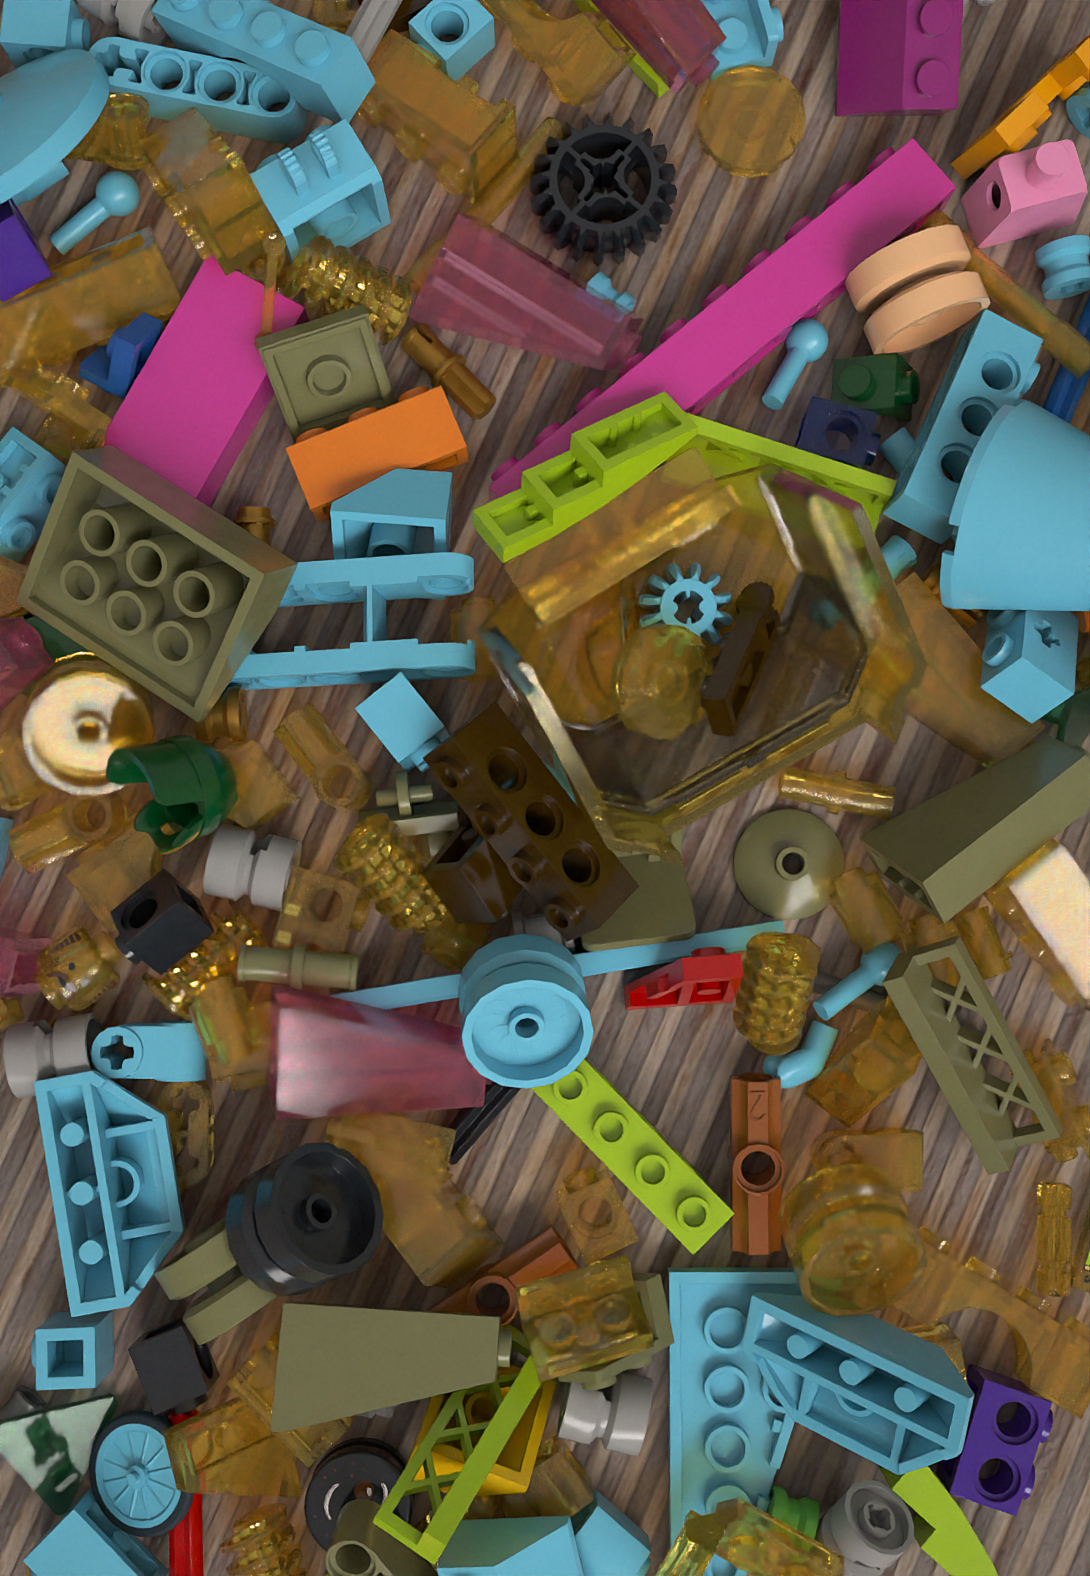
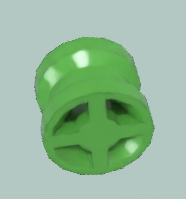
[755,1484,819,1559]

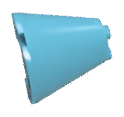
[940,398,1090,611]

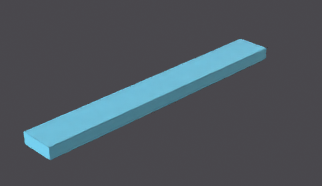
[329,920,786,1018]

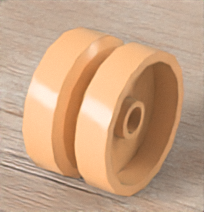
[845,224,991,355]

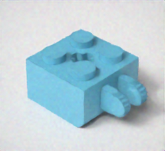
[248,118,391,277]

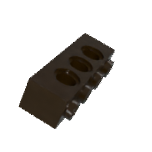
[423,701,639,942]

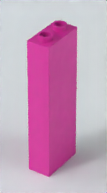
[96,255,310,507]

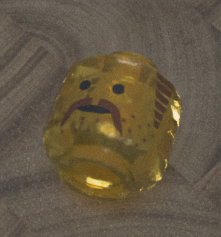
[33,927,124,1011]

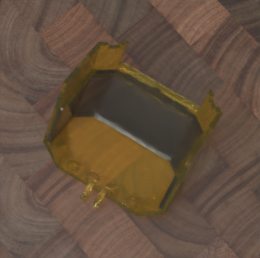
[475,463,928,866]

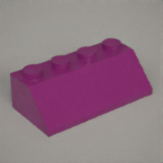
[835,0,964,117]

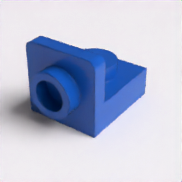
[78,312,163,400]

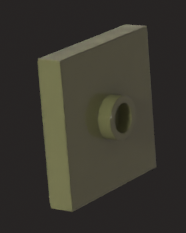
[256,304,396,442]

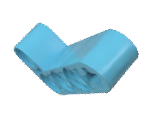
[89,37,308,143]

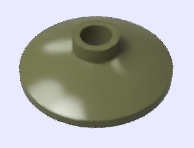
[733,809,845,920]

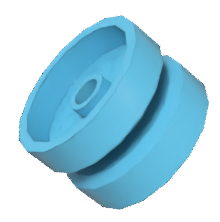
[458,934,594,1089]

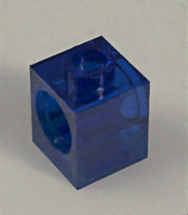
[794,396,881,469]

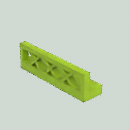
[660,412,897,549]
[373,1324,566,1565]

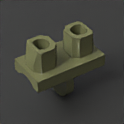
[355,770,460,866]

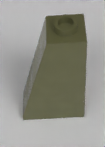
[860,736,1090,923]
[270,1301,512,1432]

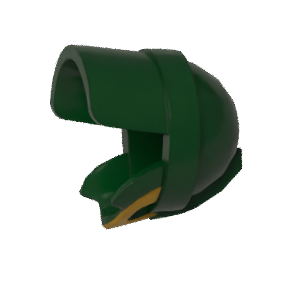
[106,734,238,855]

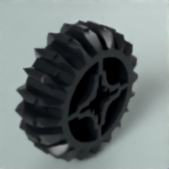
[530,112,677,267]

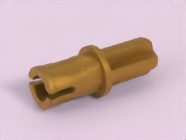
[400,323,497,420]

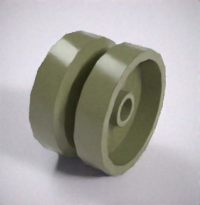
[154,1217,278,1345]

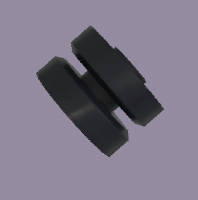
[225,1142,384,1297]

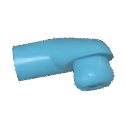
[762,1020,839,1089]

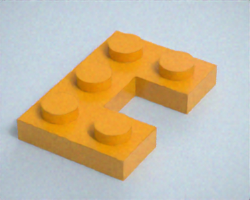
[951,34,1090,180]

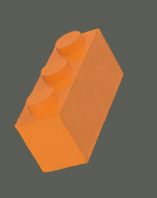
[285,386,469,522]

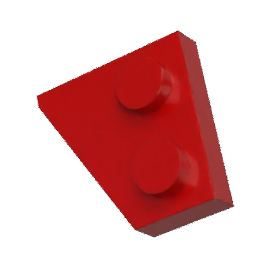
[623,947,743,1010]

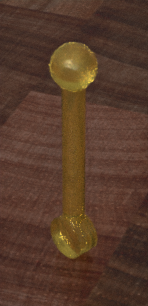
[254,232,286,352]

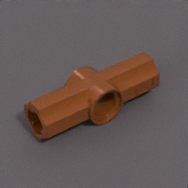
[727,1072,785,1255]
[426,1224,579,1327]

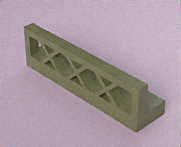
[882,935,1064,1175]

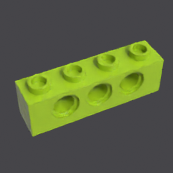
[531,1057,735,1255]

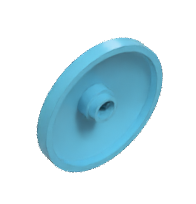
[0,49,110,204]

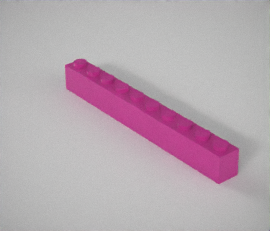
[488,138,956,549]

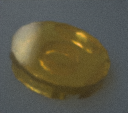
[696,65,806,178]
[610,623,713,739]

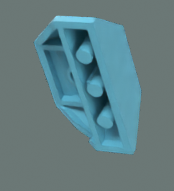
[33,1070,186,1317]
[742,1292,975,1475]

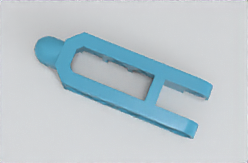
[223,552,476,692]

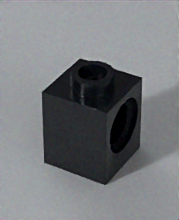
[110,868,215,975]
[128,1317,220,1415]

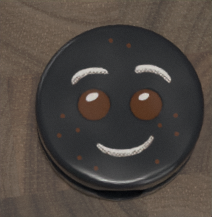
[304,1437,415,1552]

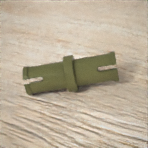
[237,944,359,991]

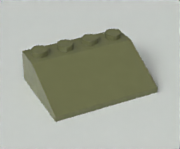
[15,446,298,723]

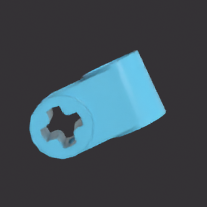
[91,1020,207,1082]

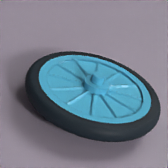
[89,1410,196,1537]

